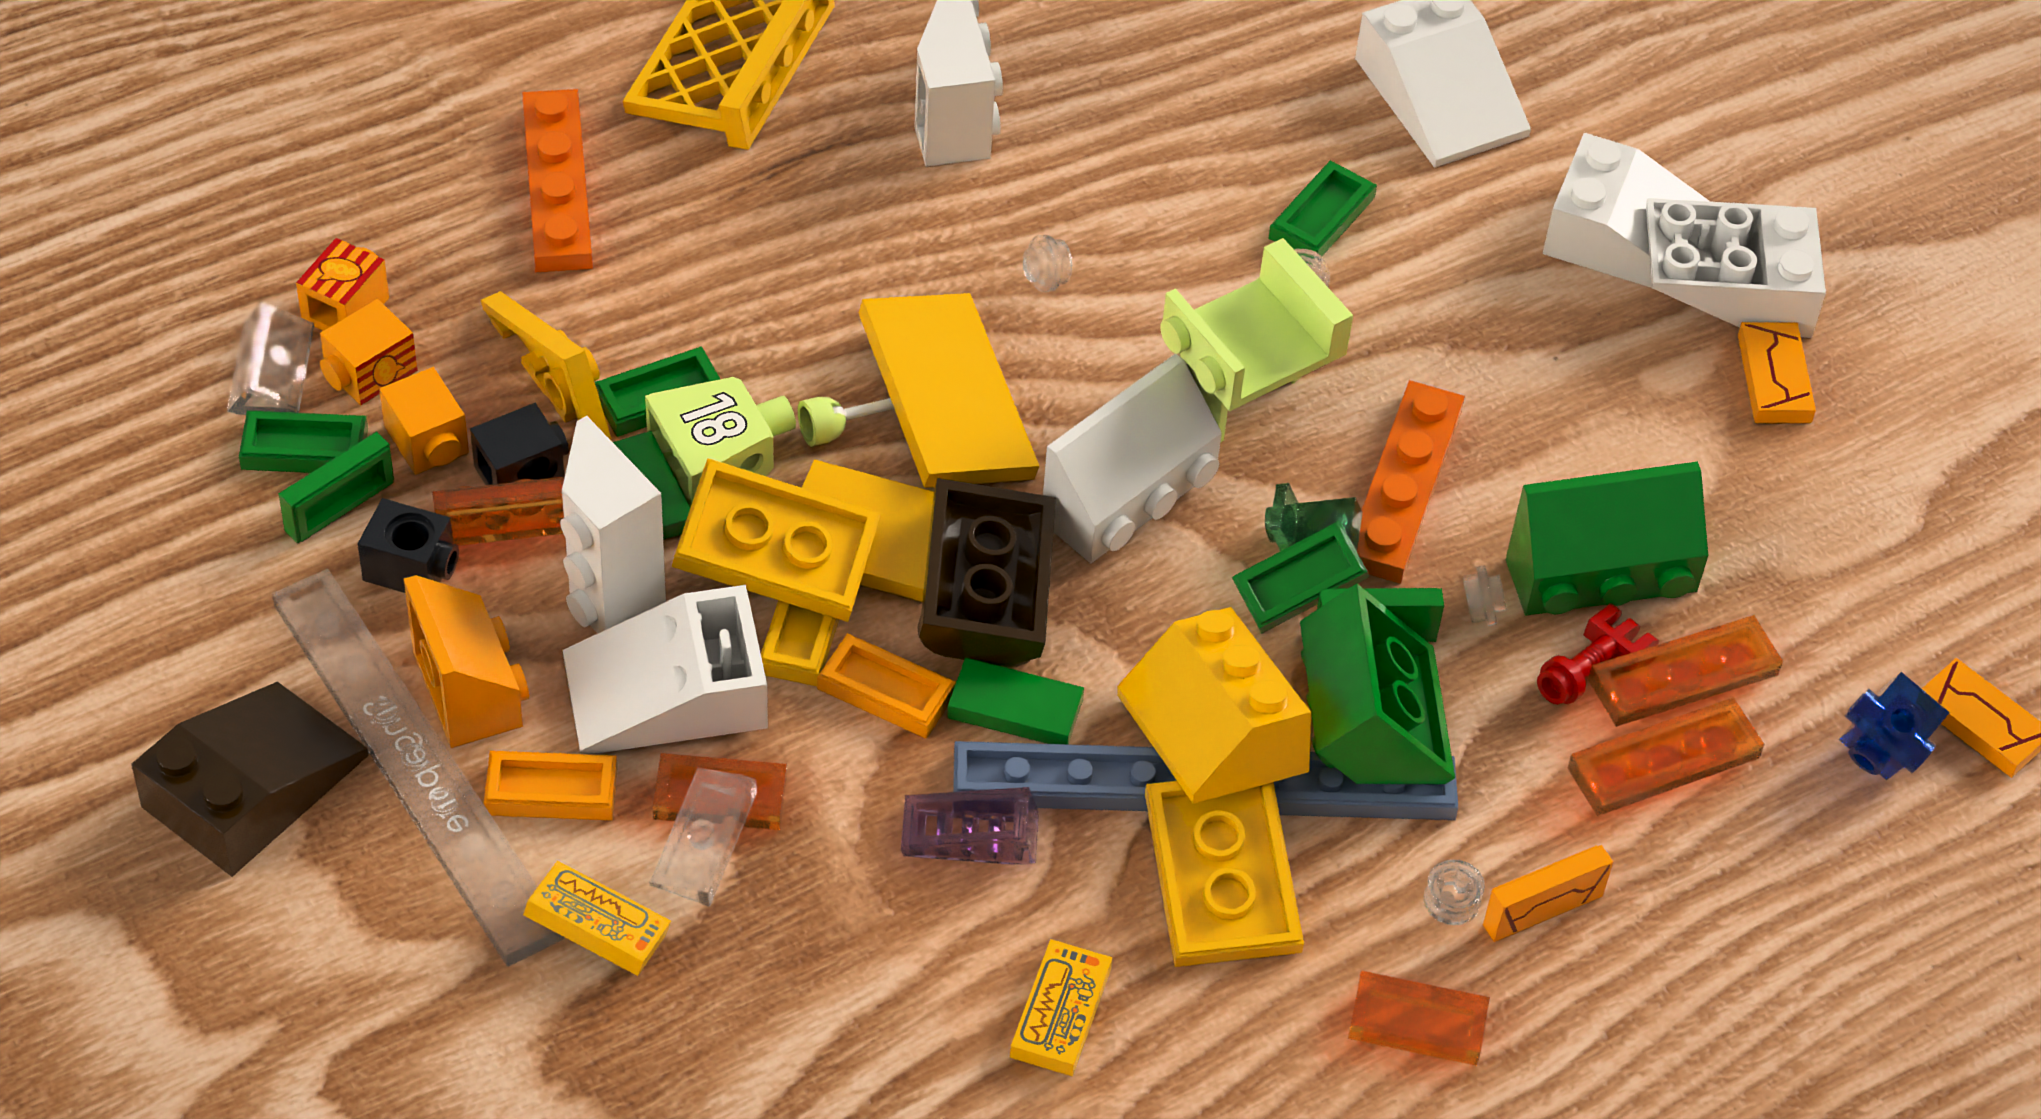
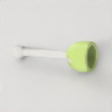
[798,397,894,447]

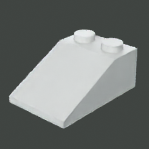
[1355,0,1531,168]
[1543,133,1710,288]

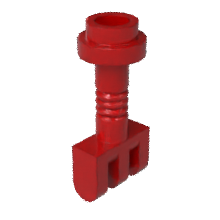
[1537,604,1659,705]

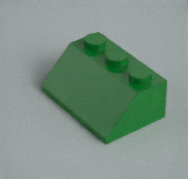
[1505,461,1709,616]
[1300,583,1455,784]

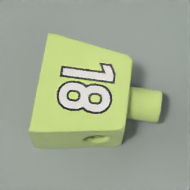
[645,377,796,508]

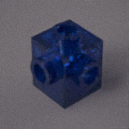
[1839,672,1950,780]

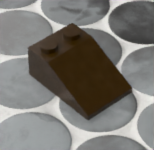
[131,681,369,877]

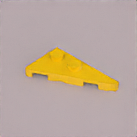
[480,291,612,441]

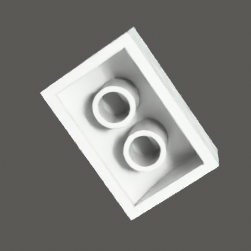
[1043,354,1222,564]
[560,416,666,633]

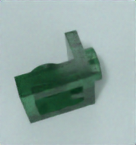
[1265,483,1363,551]

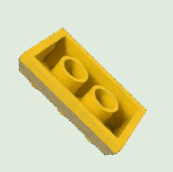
[1117,607,1311,804]

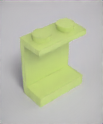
[1160,238,1353,412]

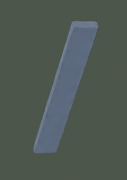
[953,741,1458,820]

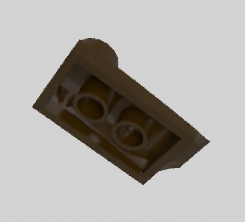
[917,478,1056,667]

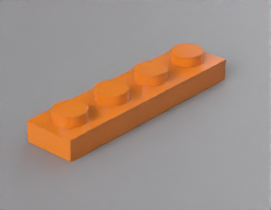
[522,89,593,273]
[1351,380,1465,584]

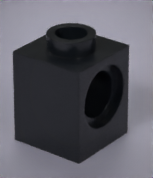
[470,402,569,507]
[357,498,459,593]

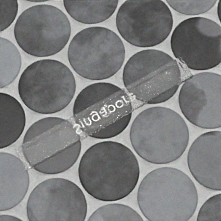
[272,569,565,967]

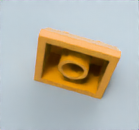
[404,575,530,748]

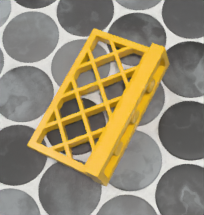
[622,0,835,150]

